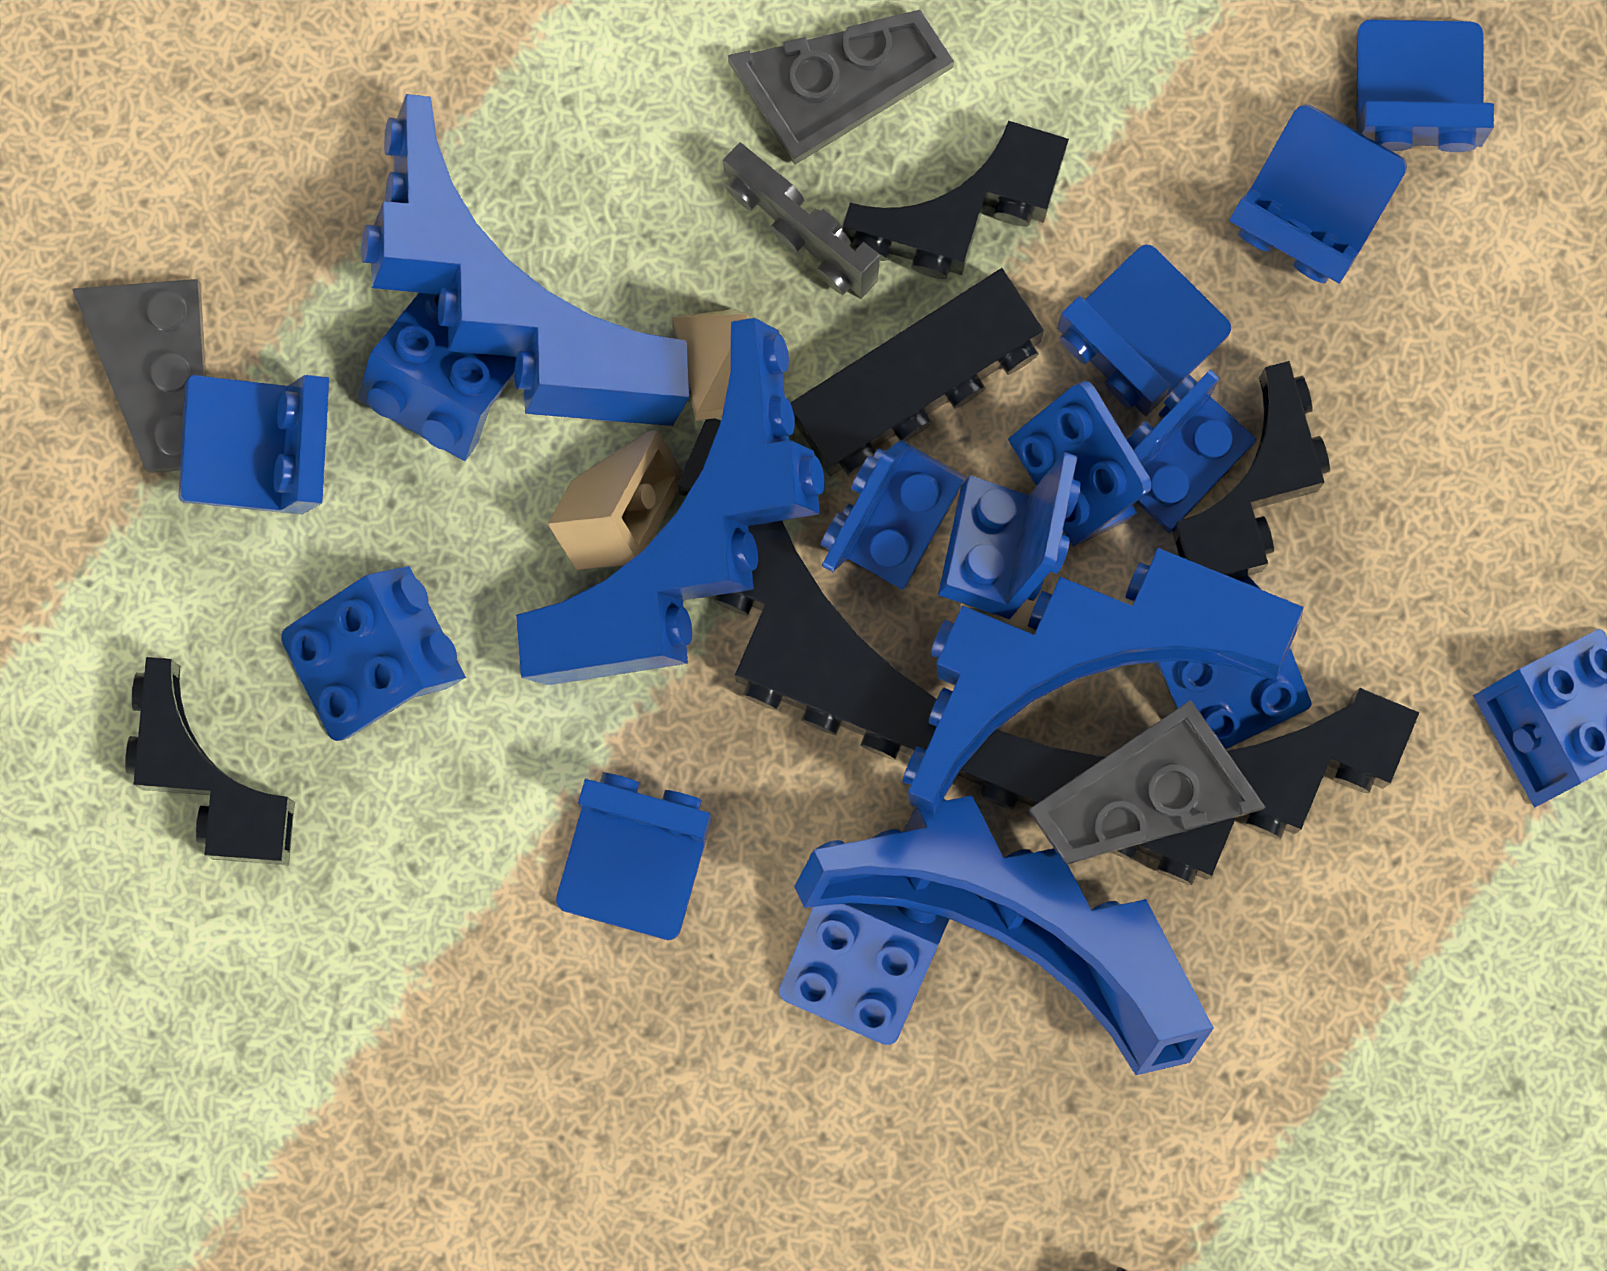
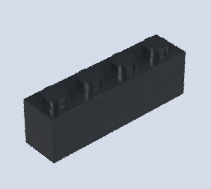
[790,268,1044,477]

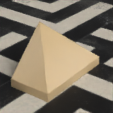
[672,309,749,421]

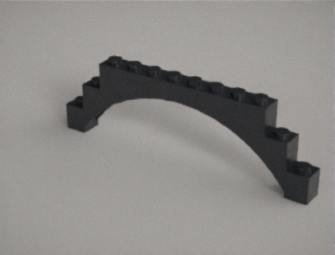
[677,418,1420,885]

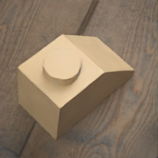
[548,430,682,570]

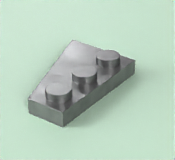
[728,10,954,165]
[723,142,880,299]
[72,279,206,473]
[1029,700,1265,865]

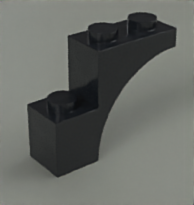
[842,120,1069,279]
[1172,361,1330,579]
[125,657,295,866]

